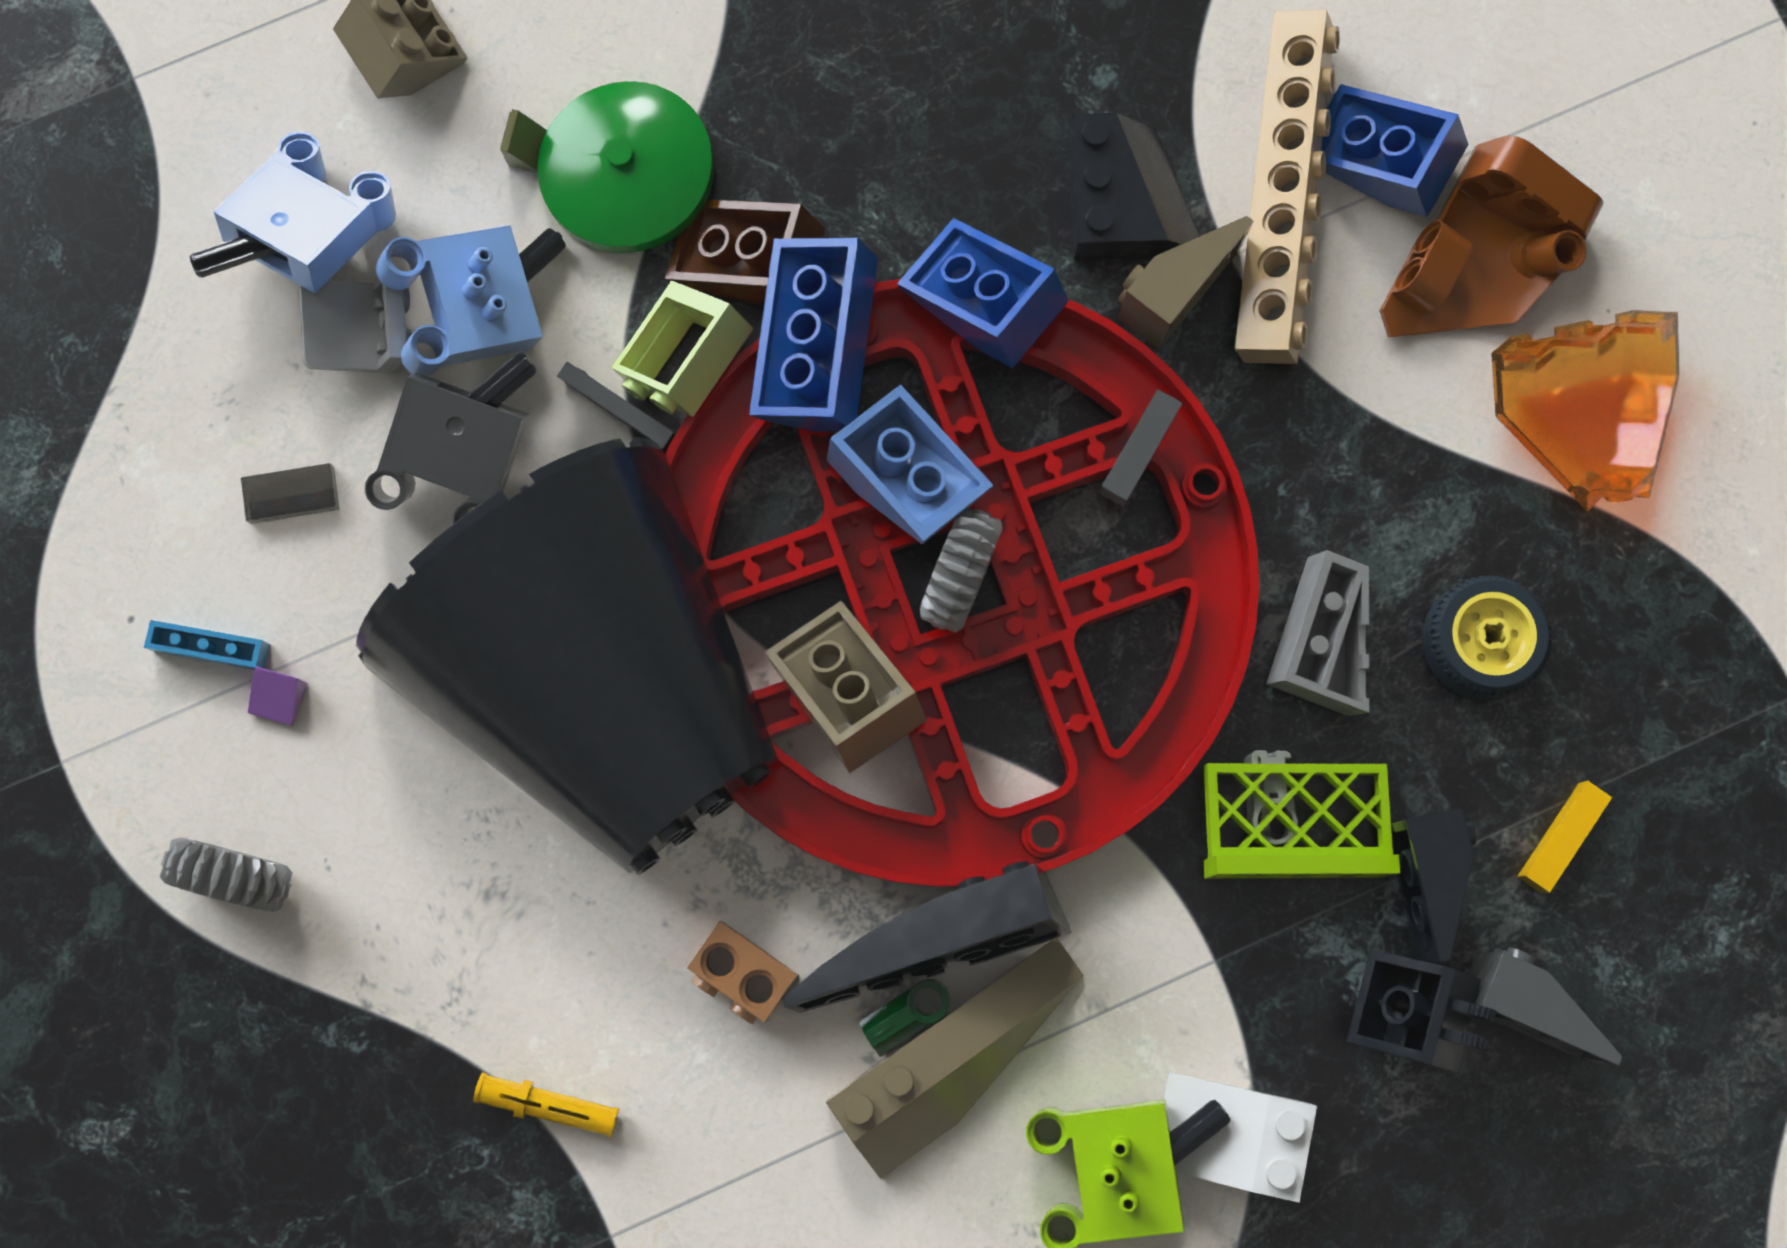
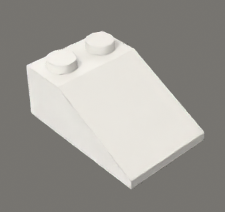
[1163,1072,1317,1202]

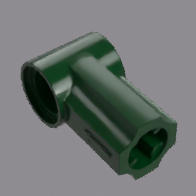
[858,979,950,1057]

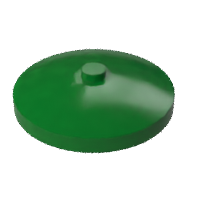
[537,81,715,253]

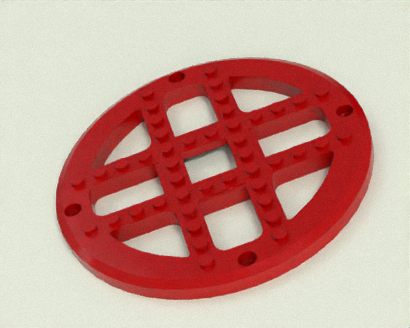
[665,279,1259,887]

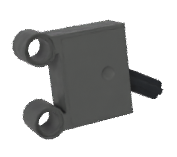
[365,352,537,524]

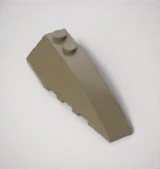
[826,938,1084,1179]

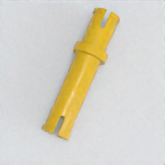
[473,1072,619,1138]

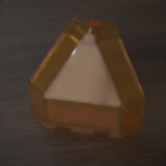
[1491,310,1680,512]

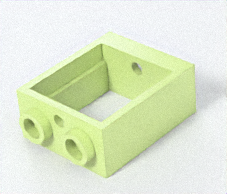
[611,281,754,417]

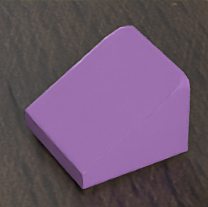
[248,666,307,726]

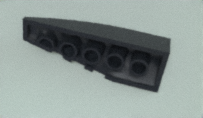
[782,861,1072,1013]

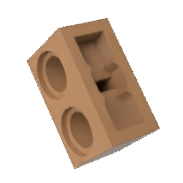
[687,921,799,1025]

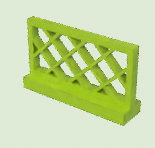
[1204,763,1400,879]

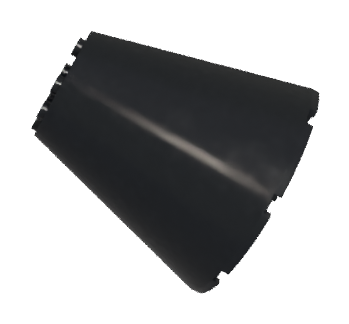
[356,437,778,875]

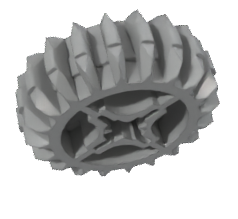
[920,508,1003,633]
[160,837,293,912]

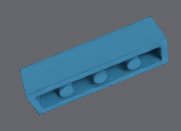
[144,620,270,670]

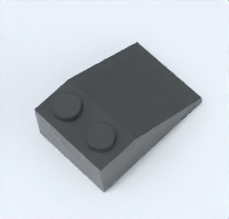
[1468,947,1622,1066]

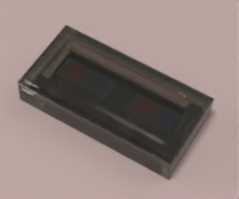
[241,463,340,524]

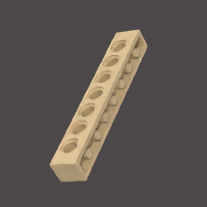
[1235,9,1340,364]

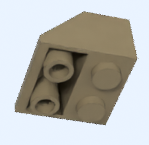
[333,0,467,99]

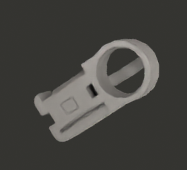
[1244,750,1298,847]

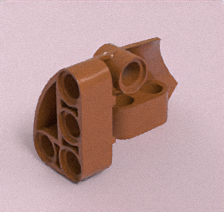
[1379,135,1604,338]

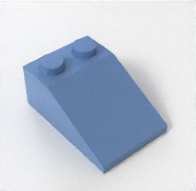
[826,384,993,544]

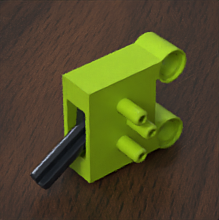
[1026,1099,1231,1248]

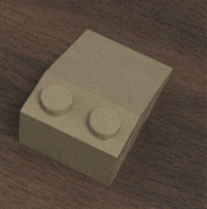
[1117,216,1254,350]
[765,601,927,773]

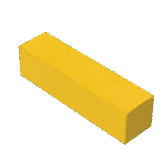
[1517,781,1612,894]

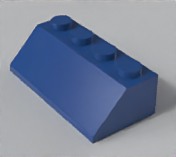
[749,238,878,432]

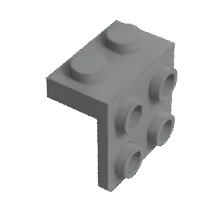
[299,277,412,373]

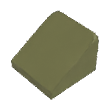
[500,109,547,172]

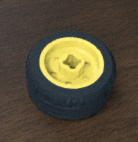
[1422,576,1552,700]

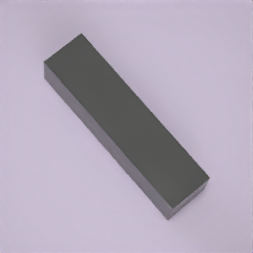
[1099,389,1182,507]

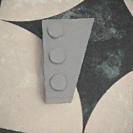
[1266,550,1369,716]

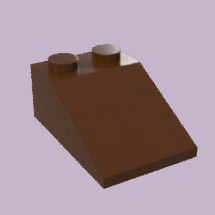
[665,200,825,307]

